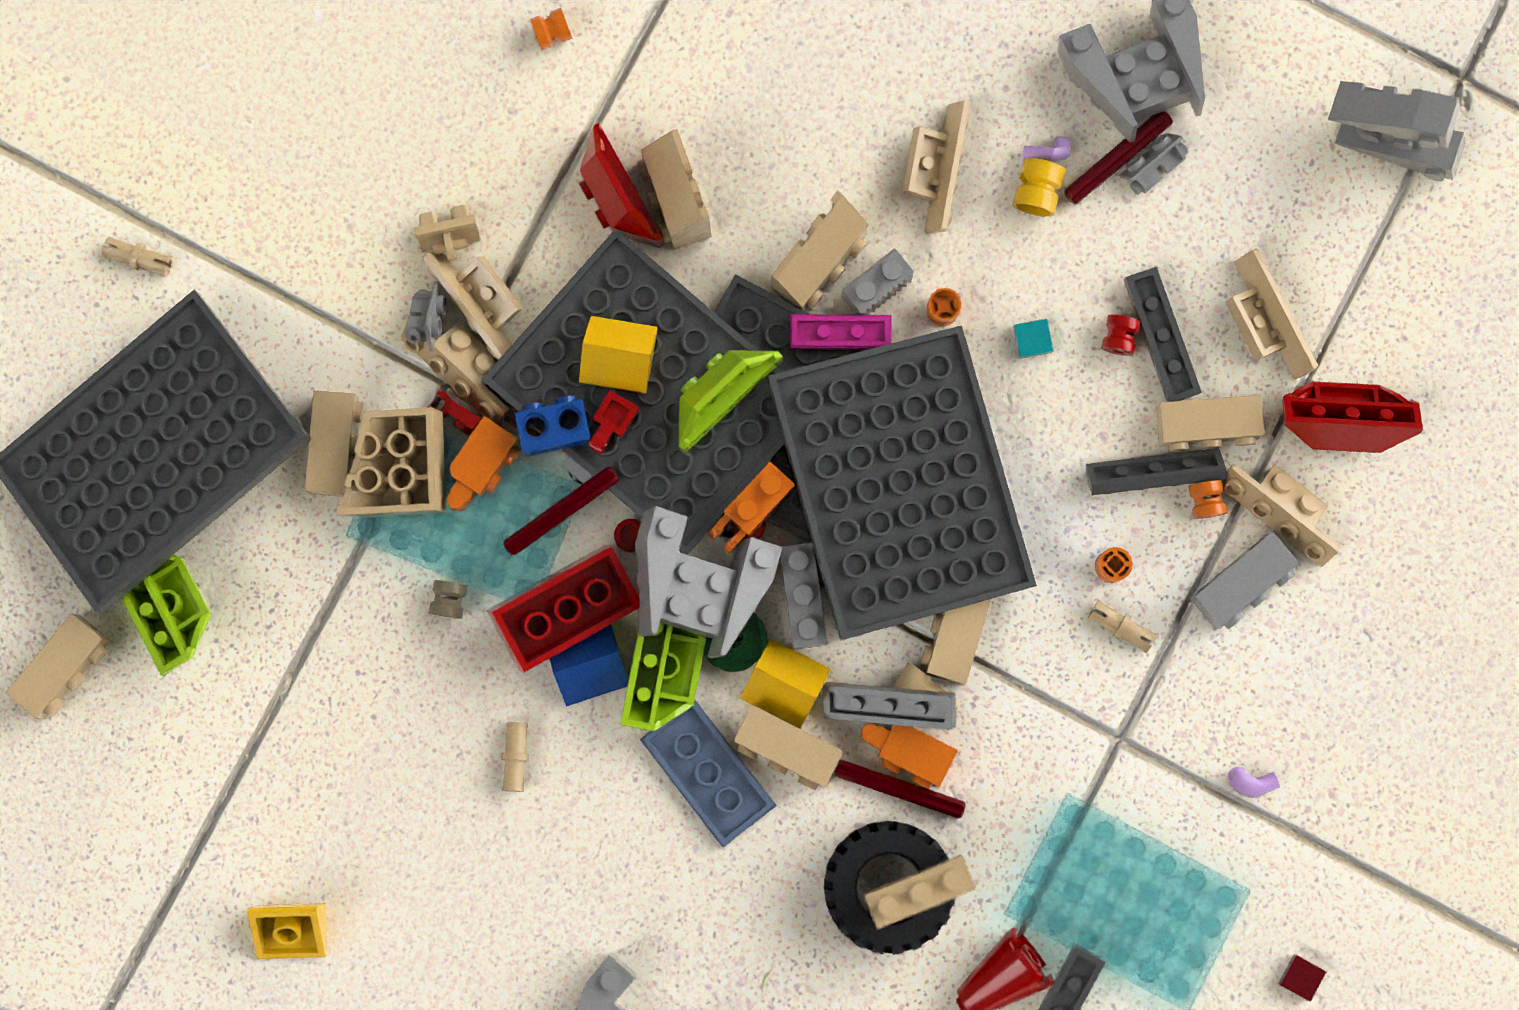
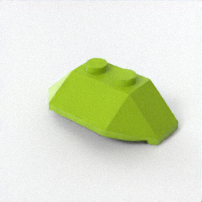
[679,350,783,455]
[122,555,212,677]
[620,622,706,732]

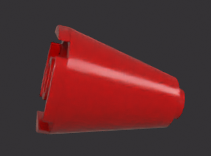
[956,927,1054,1010]

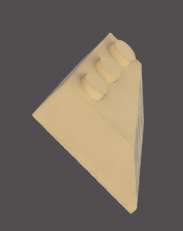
[637,129,712,250]
[771,190,868,311]
[336,407,446,517]

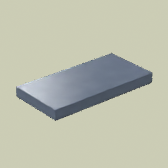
[640,700,777,848]

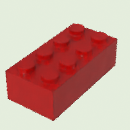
[486,545,640,672]

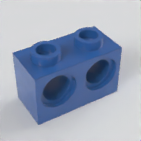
[515,395,592,457]

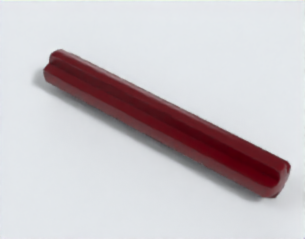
[1064,111,1173,205]
[503,467,619,556]
[835,760,966,819]

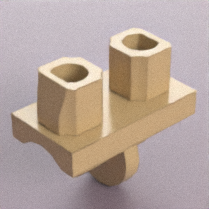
[414,204,481,261]

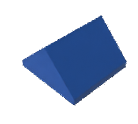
[549,624,628,707]

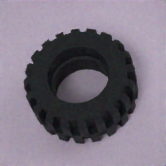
[824,821,956,955]

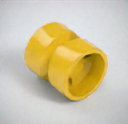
[1012,158,1066,217]

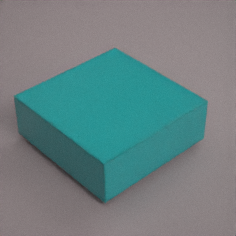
[1013,319,1053,359]

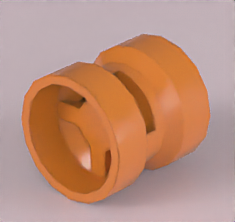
[530,8,572,50]
[926,288,962,326]
[1188,480,1228,519]
[1095,547,1133,583]

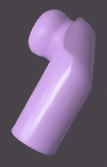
[1023,137,1072,162]
[1228,767,1280,798]

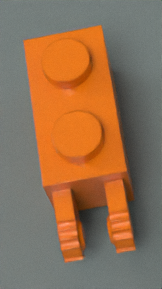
[446,416,521,512]
[707,462,795,554]
[860,723,958,790]

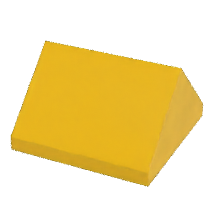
[579,316,658,394]
[740,639,831,729]
[247,903,326,959]

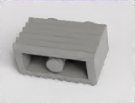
[841,248,914,315]

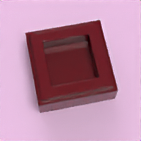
[1278,954,1326,1002]

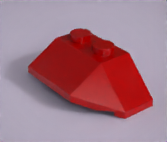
[578,123,665,248]
[1282,381,1423,453]

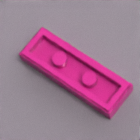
[790,314,892,350]

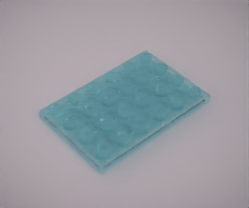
[345,430,581,600]
[1004,793,1251,1010]

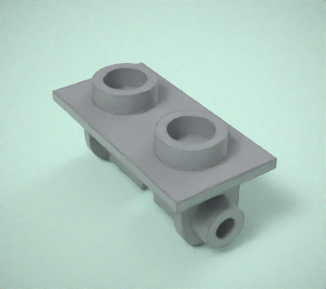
[1119,133,1189,195]
[405,282,447,351]

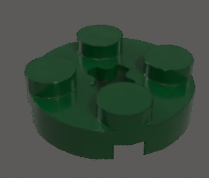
[703,612,767,672]

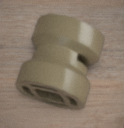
[429,580,468,619]

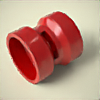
[1101,314,1141,356]

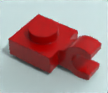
[589,390,639,455]
[427,391,481,436]

